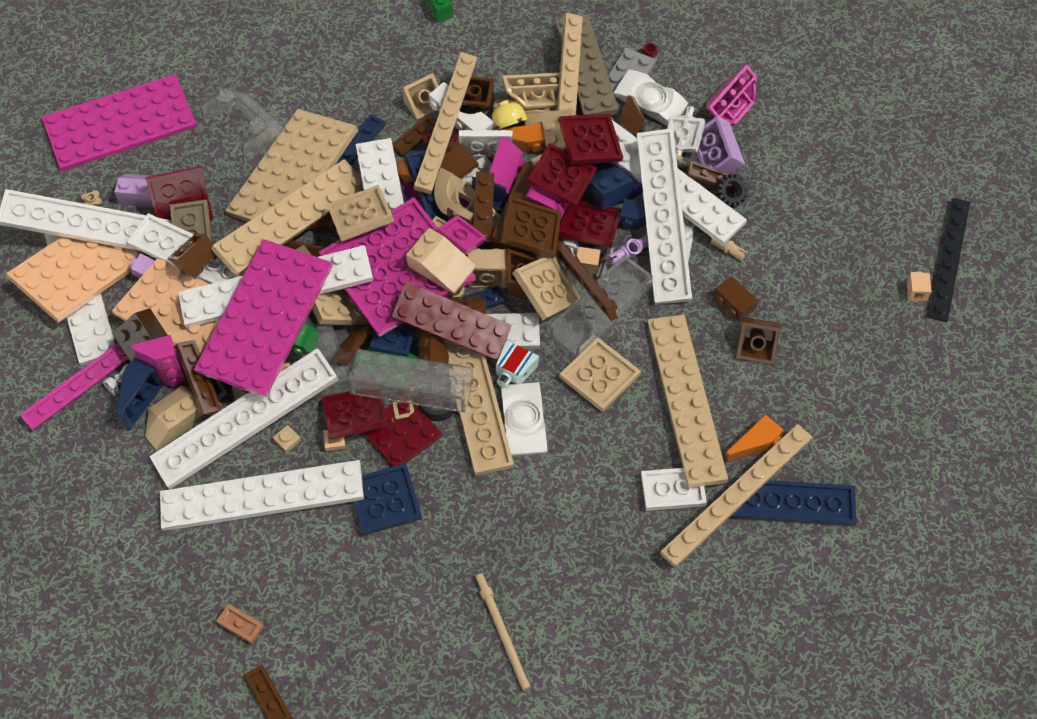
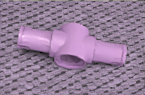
[606,234,649,266]

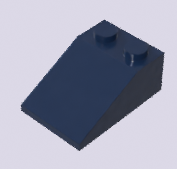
[585,163,633,210]
[117,358,163,431]

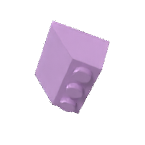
[697,116,745,174]
[114,174,153,207]

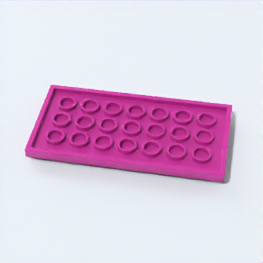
[42,74,197,172]
[194,239,333,398]

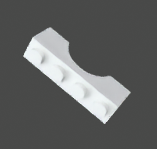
[429,82,494,130]

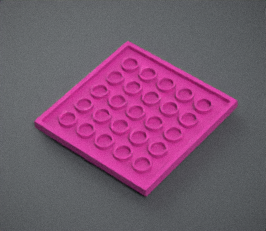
[319,198,476,337]

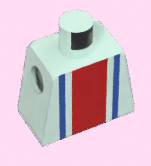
[496,340,539,388]

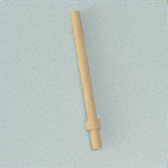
[475,573,531,691]

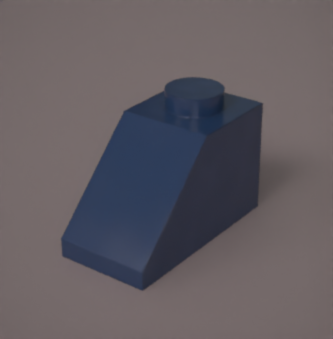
[619,199,646,229]

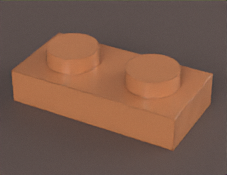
[216,604,264,644]

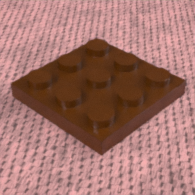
[500,196,562,258]

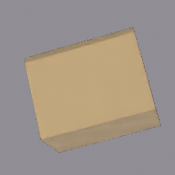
[402,73,439,119]

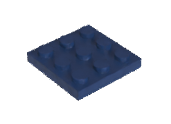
[354,463,422,536]

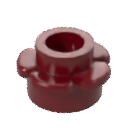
[641,43,658,58]

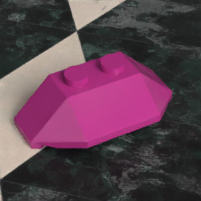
[707,64,757,125]

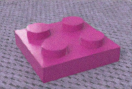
[436,215,486,255]

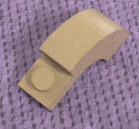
[434,168,474,220]

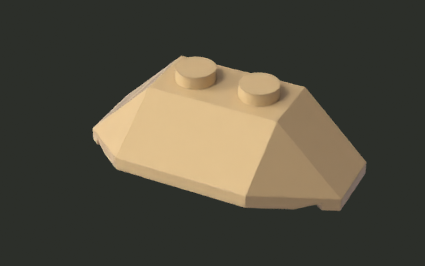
[502,73,560,109]
[145,386,222,451]

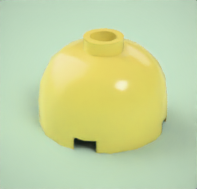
[492,100,527,130]

